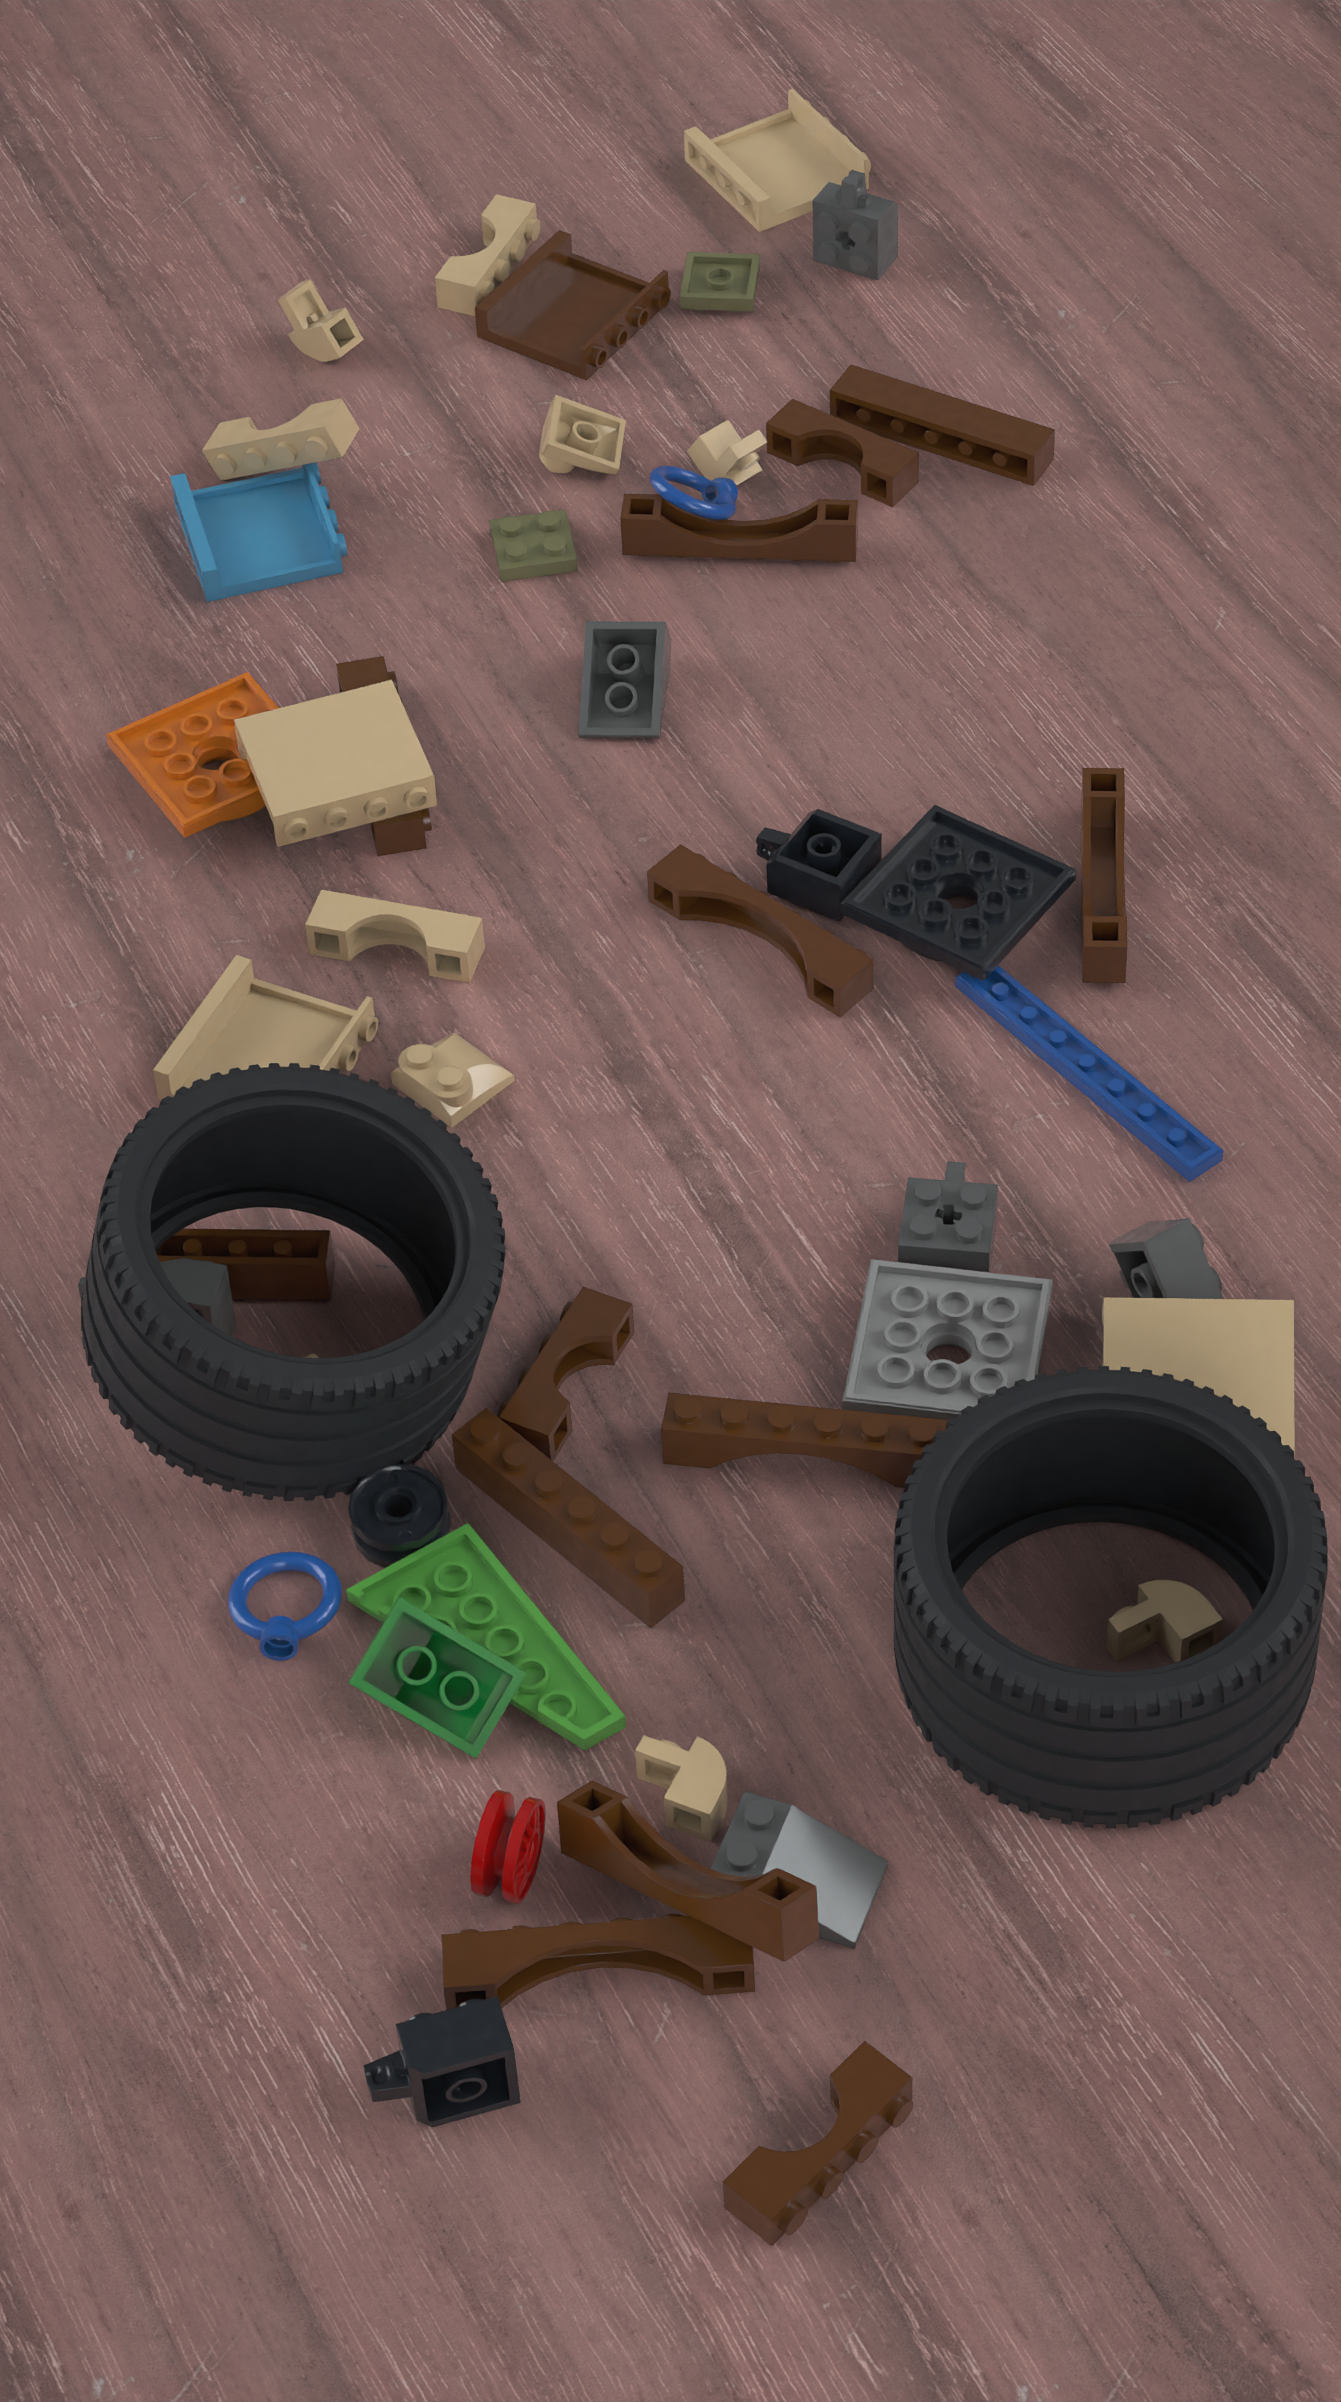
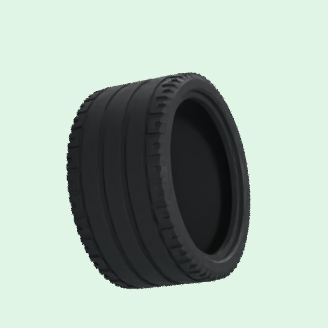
[81,1063,506,1501]
[894,1366,1328,1828]

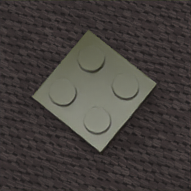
[680,252,760,312]
[489,510,578,582]

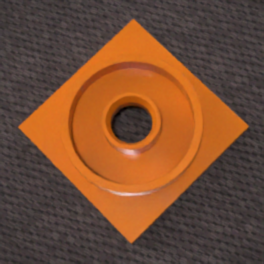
[106,672,279,838]

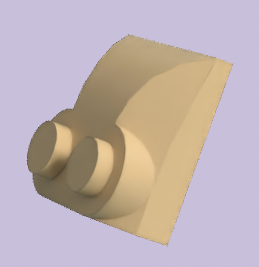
[539,395,626,475]
[391,1032,515,1128]

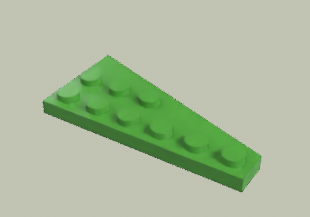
[346,1523,626,1750]

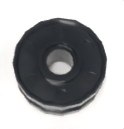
[348,1464,451,1568]

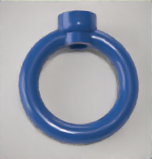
[649,466,738,520]
[228,1552,342,1661]

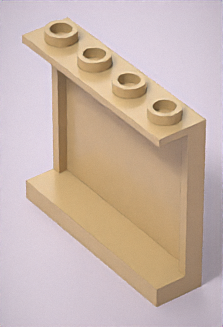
[684,89,871,232]
[234,680,437,847]
[153,955,378,1100]
[1102,1297,1295,1459]

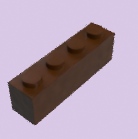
[155,1228,335,1300]

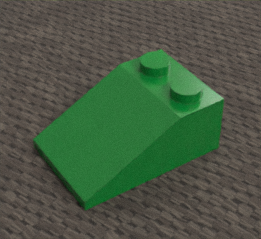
[347,1598,527,1759]

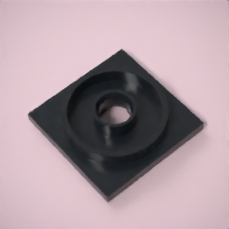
[841,805,1076,981]

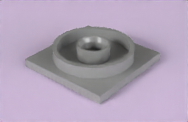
[843,1259,1053,1420]

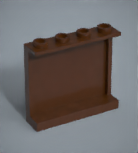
[475,230,671,380]

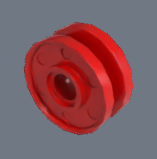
[470,1790,546,1905]

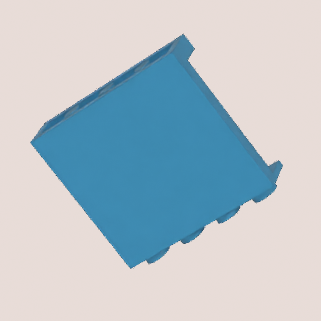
[170,462,347,602]

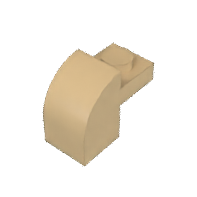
[278,279,364,362]
[687,420,767,486]
[1106,1580,1223,1663]
[635,1735,728,1842]

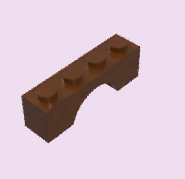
[766,399,919,507]
[497,1286,634,1461]
[723,2041,913,2246]

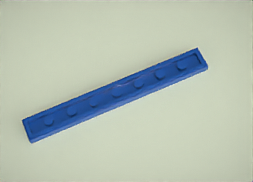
[955,965,1223,1182]

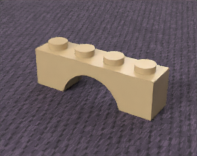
[435,194,540,316]
[202,398,359,481]
[305,890,485,983]

